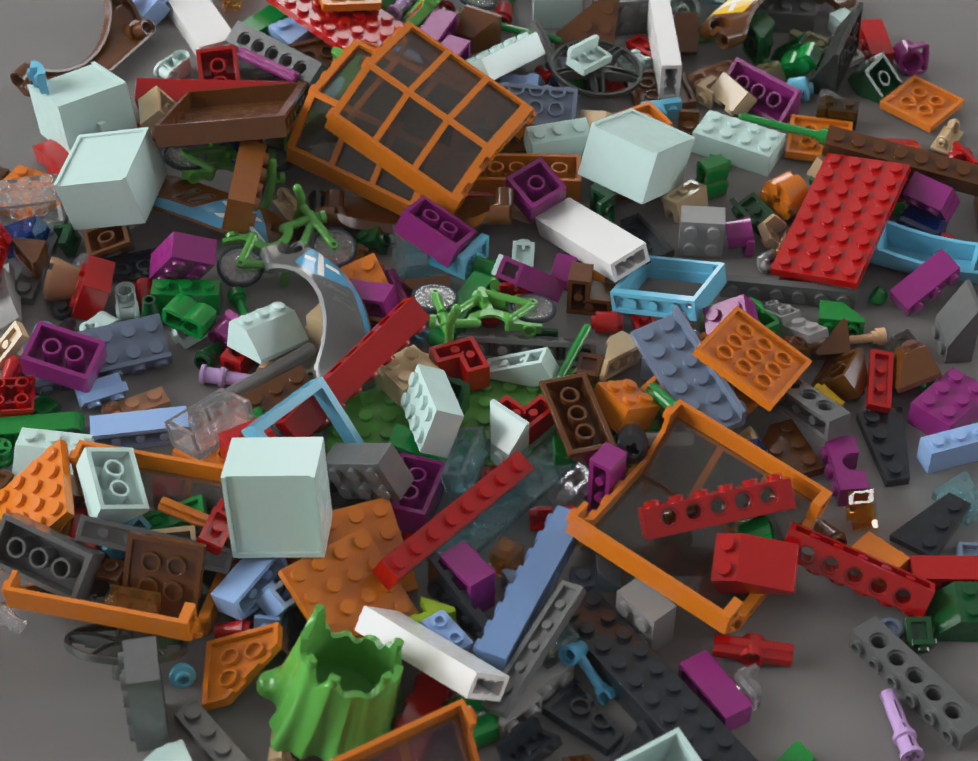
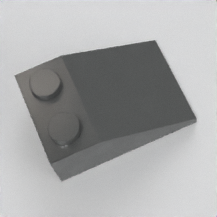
[931,280,978,364]

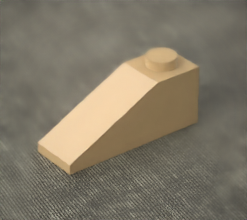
[599,331,641,381]

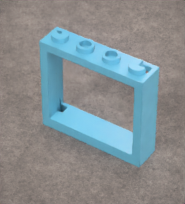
[610,255,727,321]
[241,376,365,485]

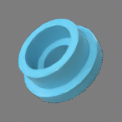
[169,663,196,689]

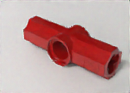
[712,632,794,668]

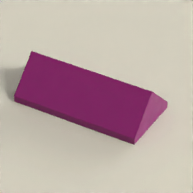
[727,57,802,123]

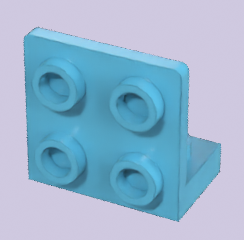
[429,233,489,280]

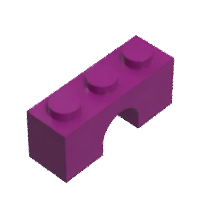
[820,435,870,506]

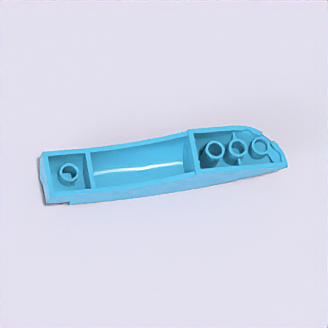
[869,220,978,284]

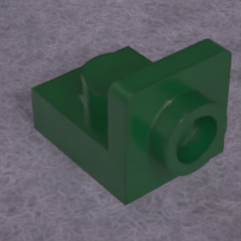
[53,223,82,258]

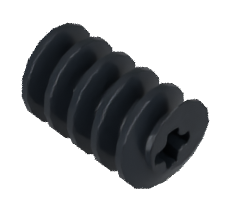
[616,424,648,464]

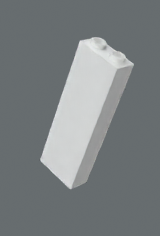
[167,0,231,55]
[647,0,682,99]
[535,197,650,282]
[355,606,510,702]

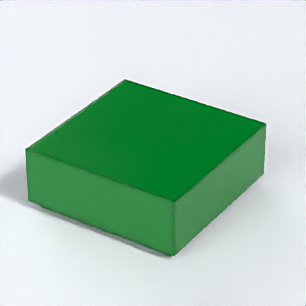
[30,394,60,415]

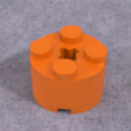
[759,171,809,221]

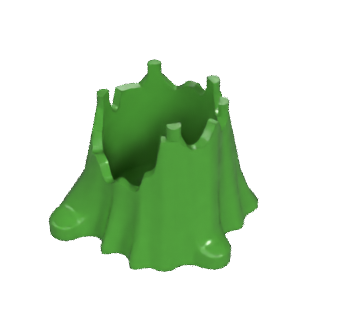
[256,604,404,761]

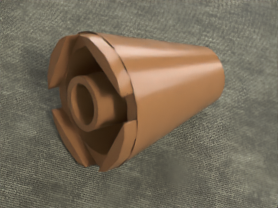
[43,257,82,301]

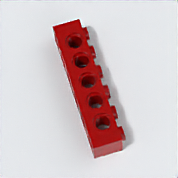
[637,473,796,540]
[784,521,936,617]

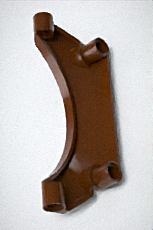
[10,0,156,97]

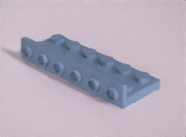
[452,82,578,126]
[630,305,748,445]
[22,313,172,395]

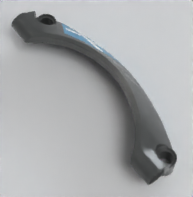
[260,241,375,392]

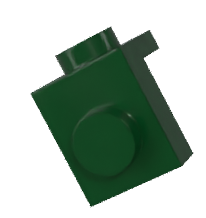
[355,226,390,255]
[903,616,937,654]

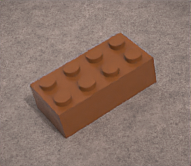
[222,140,269,234]

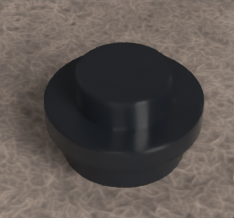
[50,300,73,321]

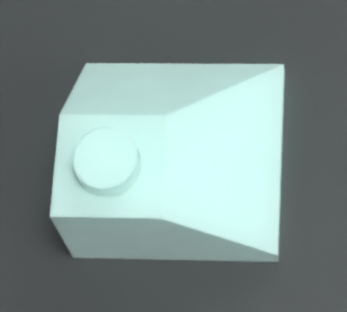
[489,399,529,466]

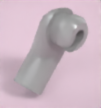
[756,248,777,273]

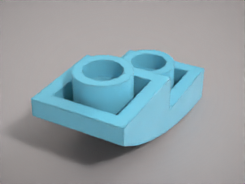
[27,60,49,94]

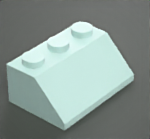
[523,117,590,159]
[227,302,309,364]
[12,427,94,477]
[76,447,150,524]

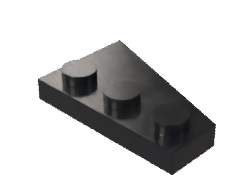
[889,492,971,556]

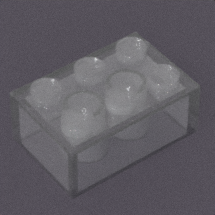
[0,173,63,228]
[164,387,255,460]

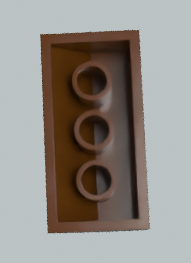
[539,372,616,468]

